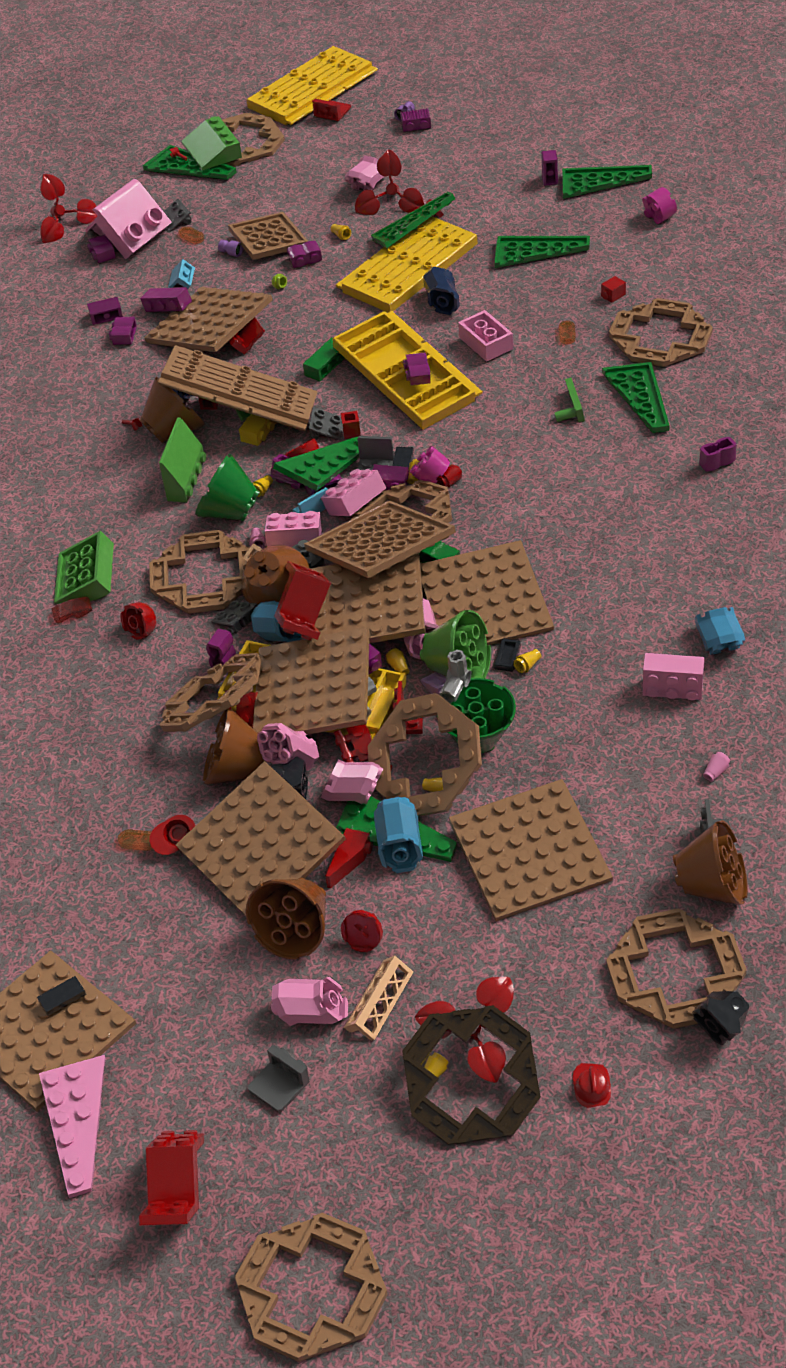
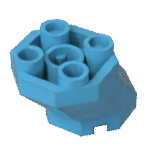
[251,601,304,642]
[694,607,745,655]
[374,797,423,873]

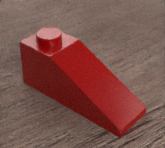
[325,828,373,888]

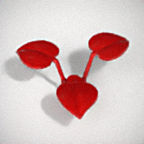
[355,149,425,215]
[40,174,98,243]
[415,977,514,1083]

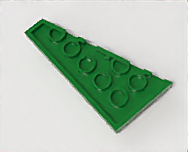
[143,145,237,180]
[562,165,652,199]
[371,191,455,248]
[494,236,590,268]
[602,362,670,433]
[273,436,360,491]
[336,796,457,862]

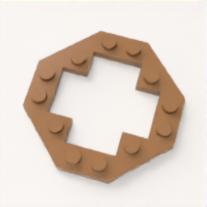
[222,113,285,166]
[609,298,713,367]
[351,480,452,523]
[149,530,250,614]
[160,653,262,732]
[368,693,482,817]
[606,908,747,1029]
[235,1213,388,1362]

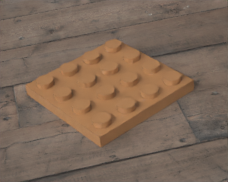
[228,212,308,260]

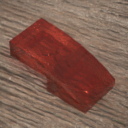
[51,597,93,624]

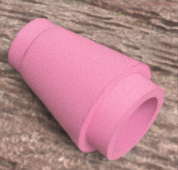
[249,528,266,549]
[703,752,730,782]

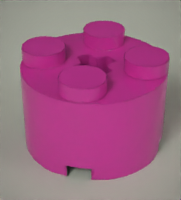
[642,187,677,224]
[410,446,450,483]

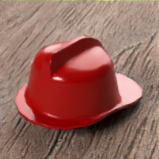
[149,815,196,855]
[573,1063,611,1108]

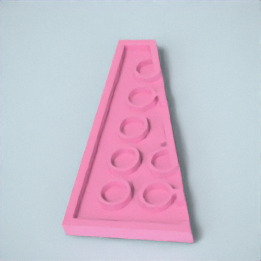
[39,1055,106,1198]

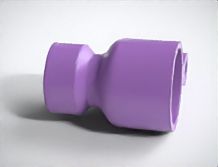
[394,101,415,121]
[218,240,244,257]

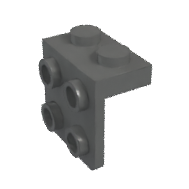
[248,1044,310,1112]

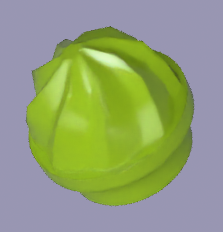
[271,274,287,289]

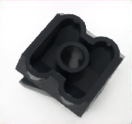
[271,756,308,800]
[692,991,749,1045]

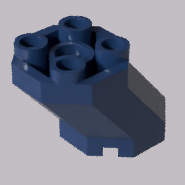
[423,266,460,315]

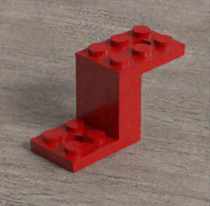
[274,561,331,641]
[139,1130,204,1226]

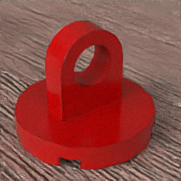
[341,910,383,952]

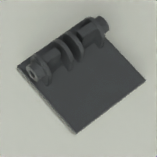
[163,199,192,232]
[309,407,342,440]
[211,600,258,634]

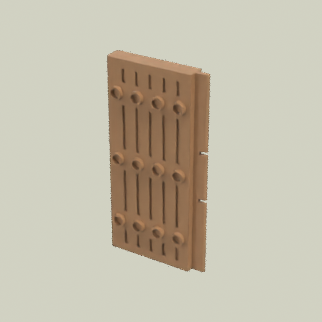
[158,345,318,431]

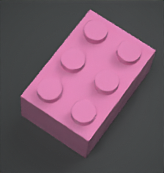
[458,310,513,362]
[321,469,386,516]
[265,511,322,547]
[643,653,704,700]

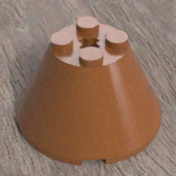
[139,377,205,443]
[242,545,310,608]
[202,708,266,785]
[673,820,748,905]
[246,878,326,959]

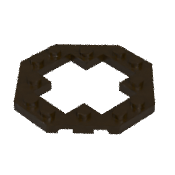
[402,1005,541,1145]

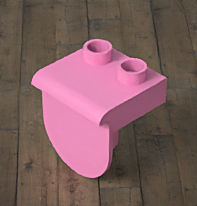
[84,179,172,259]

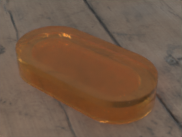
[179,226,204,244]
[559,320,576,344]
[118,829,152,851]

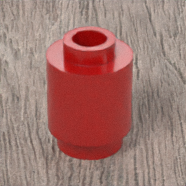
[436,464,462,487]

